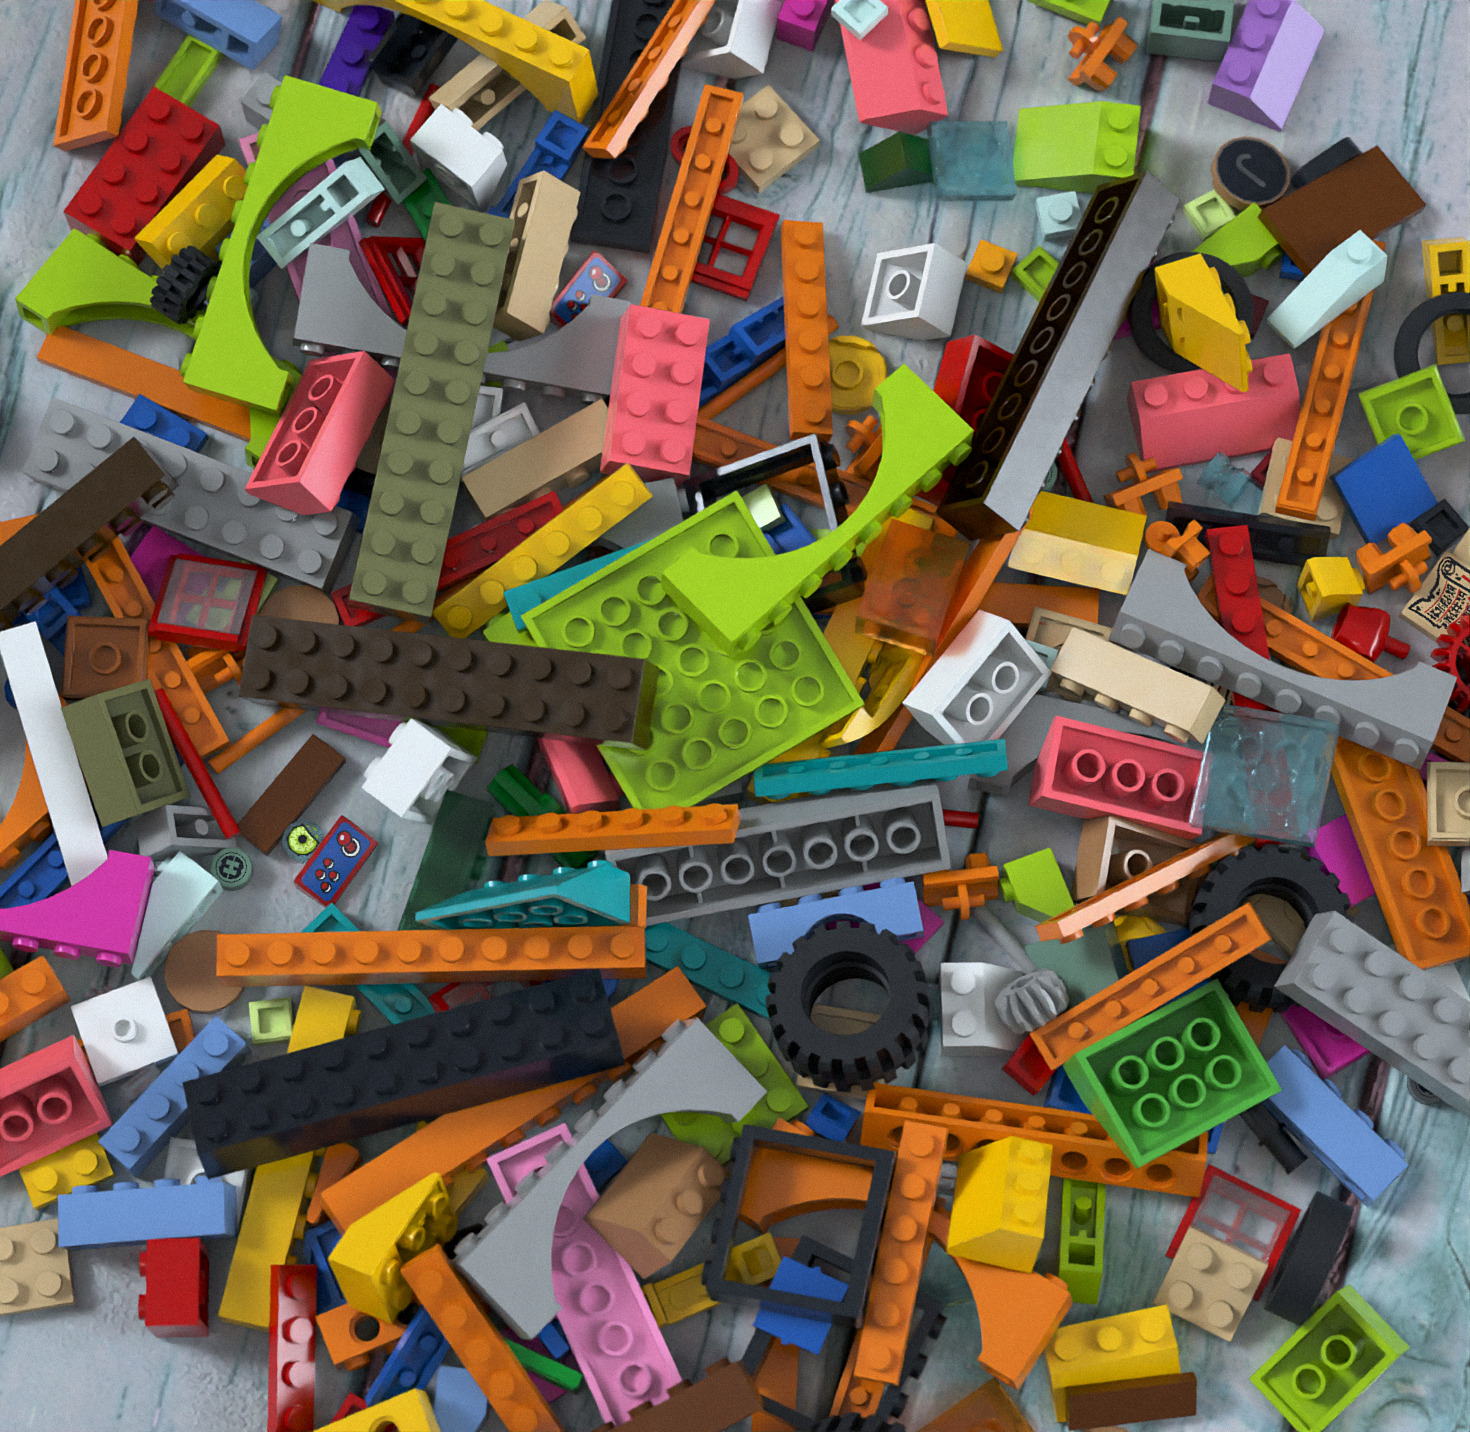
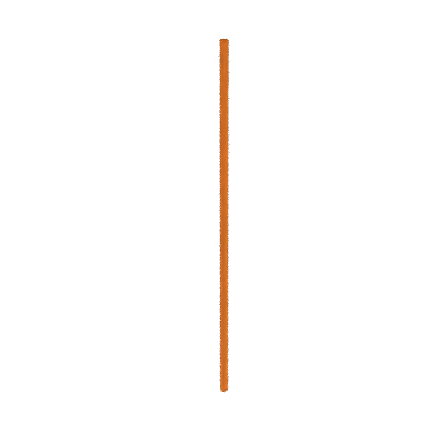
[208,315,839,775]

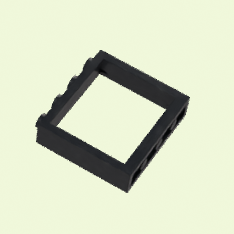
[683,433,867,614]
[701,1124,897,1330]
[741,1235,948,1432]

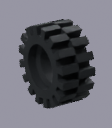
[150,245,221,325]

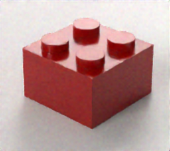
[138,1238,210,1338]

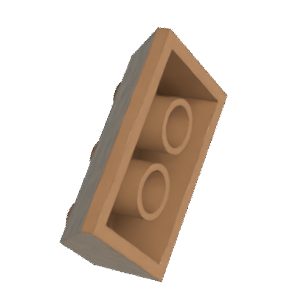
[583,1133,732,1279]

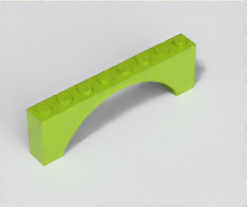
[181,75,382,418]
[15,228,302,469]
[662,363,974,657]

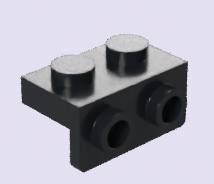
[367,12,458,96]

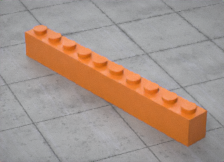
[216,926,646,987]
[320,966,707,1237]

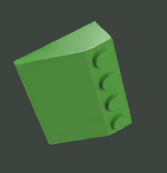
[1062,978,1282,1169]

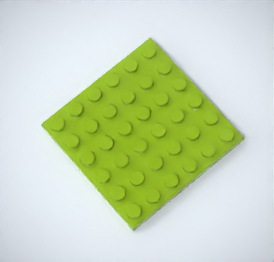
[521,490,865,810]

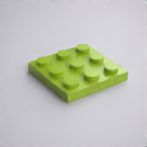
[632,1003,809,1167]

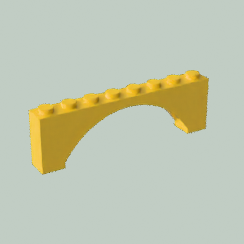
[313,0,599,124]

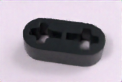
[1290,137,1362,190]

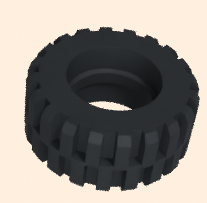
[1186,844,1354,1013]
[766,921,933,1093]

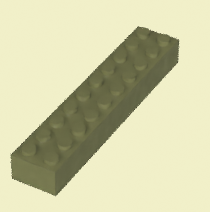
[347,202,515,624]

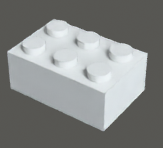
[361,719,478,825]

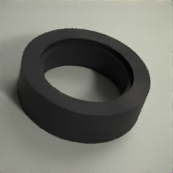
[1128,252,1254,373]
[1394,292,1470,415]
[1264,1191,1354,1327]

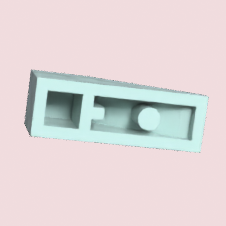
[256,157,385,269]
[1266,230,1388,349]
[131,851,223,982]

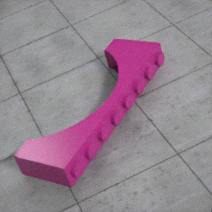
[0,850,155,968]

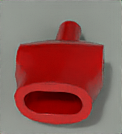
[1331,603,1410,663]

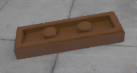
[237,734,346,856]
[1066,1372,1197,1431]

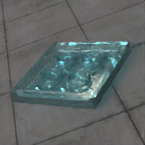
[1189,704,1340,848]

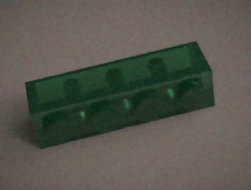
[397,789,496,931]

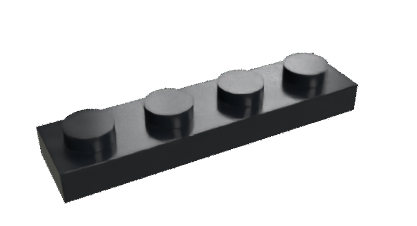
[1165,501,1331,567]

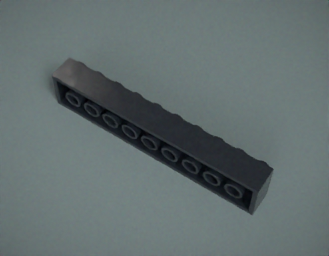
[182,968,625,1180]

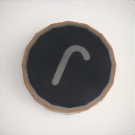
[1210,136,1290,211]

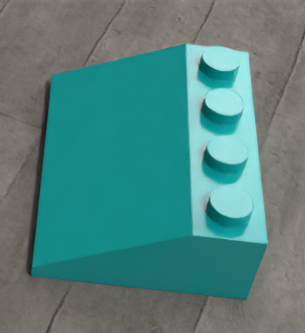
[416,860,630,930]

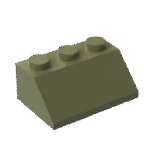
[61,679,191,827]

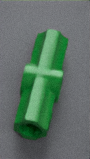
[486,764,598,869]

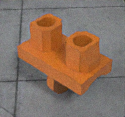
[1067,16,1138,93]
[845,415,882,482]
[1103,452,1183,517]
[1144,519,1210,583]
[1356,522,1432,595]
[186,625,246,695]
[922,852,999,921]

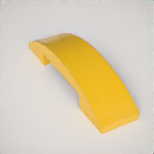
[817,616,928,749]
[640,1232,782,1329]

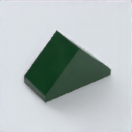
[859,131,944,193]

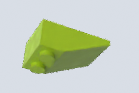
[1010,101,1141,194]
[1249,1284,1410,1432]

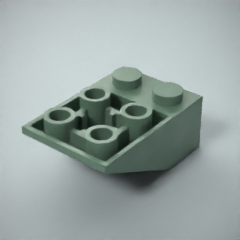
[1146,0,1234,62]

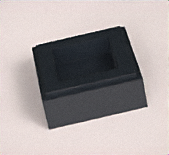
[1411,498,1470,557]

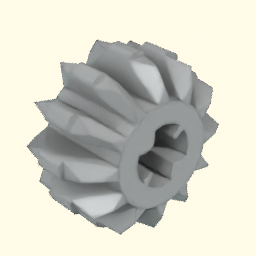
[994,968,1070,1034]

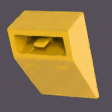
[1155,253,1253,392]
[328,1172,459,1323]

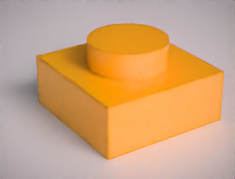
[965,239,1018,294]

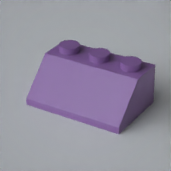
[1207,0,1325,132]

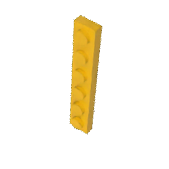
[432,462,653,639]

